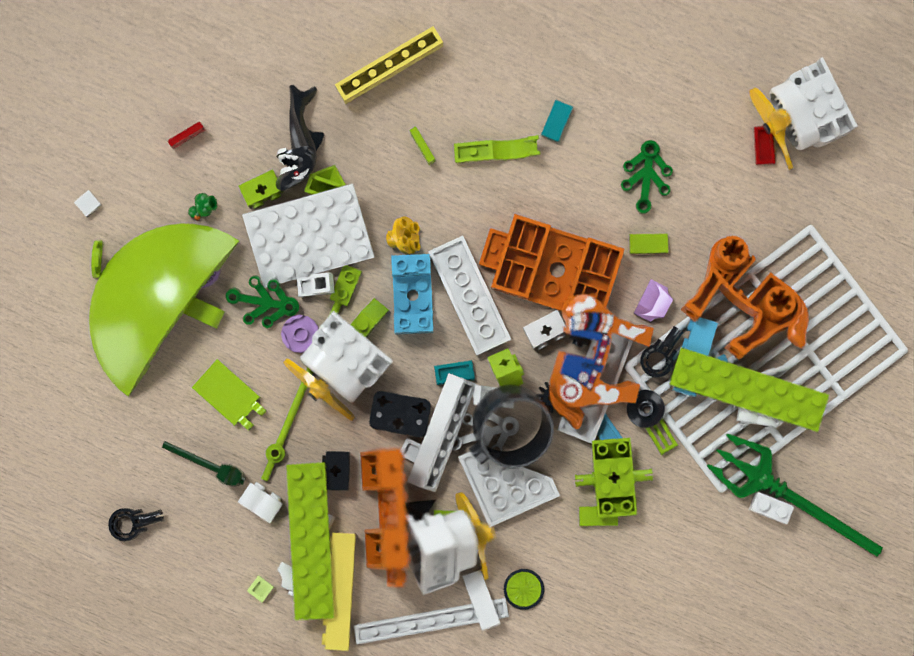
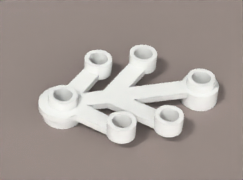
[452,413,519,451]

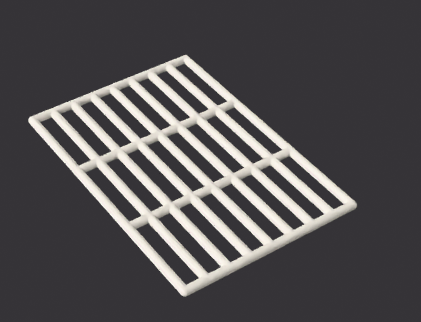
[624,225,908,493]

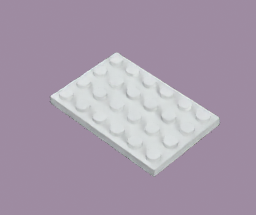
[242,183,375,288]

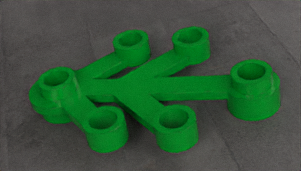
[621,140,673,214]
[225,275,299,328]

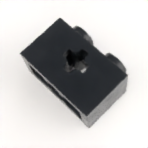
[322,451,350,490]

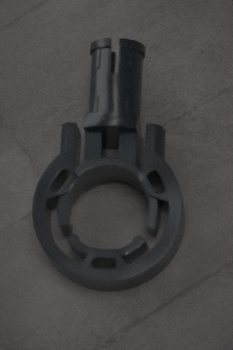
[640,326,684,377]
[108,508,164,541]

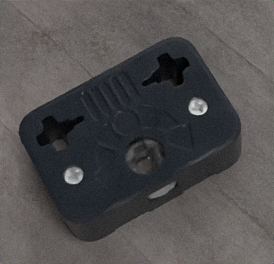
[369,391,431,438]

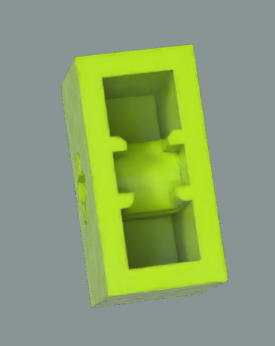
[239,169,284,209]
[487,349,524,386]

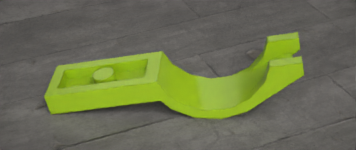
[454,135,540,163]

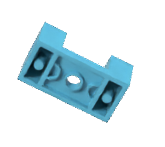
[391,254,434,335]

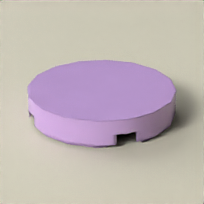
[281,315,319,353]

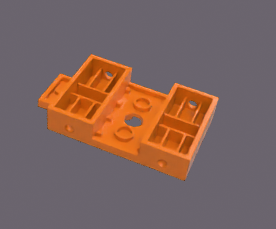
[479,214,625,311]
[360,448,410,587]

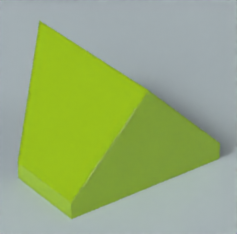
[304,165,346,195]

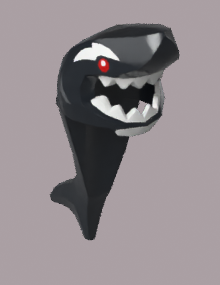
[276,85,324,192]

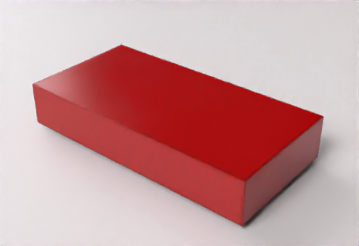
[168,122,205,149]
[753,126,775,165]

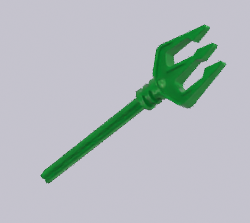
[707,434,883,557]

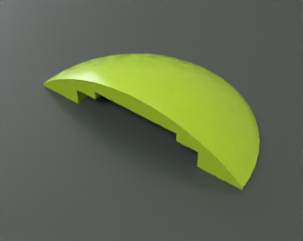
[89,223,239,397]

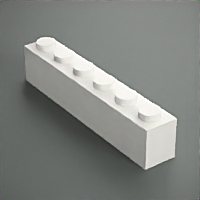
[408,374,476,492]

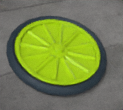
[504,569,544,610]

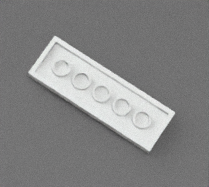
[428,236,511,356]
[557,333,633,444]

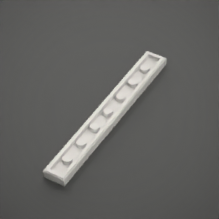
[353,598,509,644]

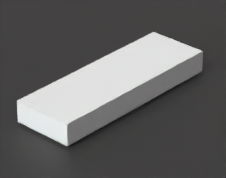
[462,570,500,631]

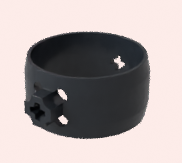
[469,385,553,468]

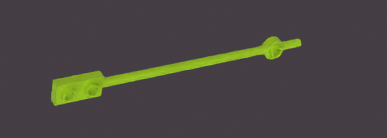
[261,265,362,481]

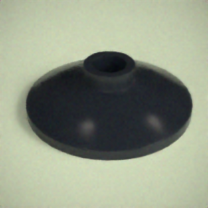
[627,390,665,428]

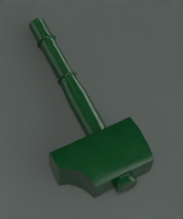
[162,441,246,486]

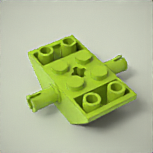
[575,438,653,518]

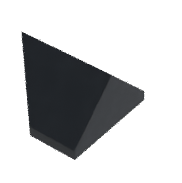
[404,500,436,527]

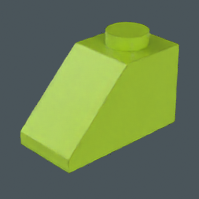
[350,298,389,338]

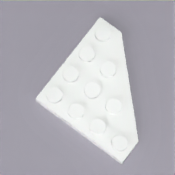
[458,451,560,527]

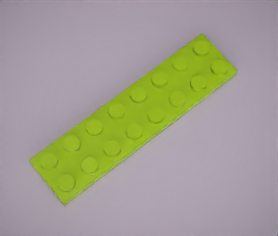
[669,347,829,432]
[286,462,334,620]

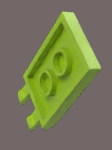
[192,359,267,430]

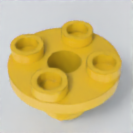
[386,216,421,255]

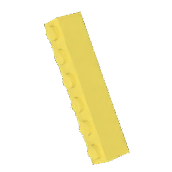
[335,26,443,104]
[322,532,356,651]

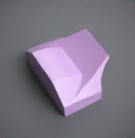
[633,279,673,322]

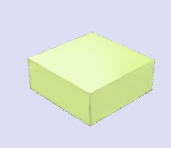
[247,575,274,603]

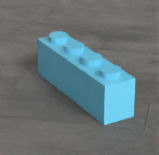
[672,317,718,397]

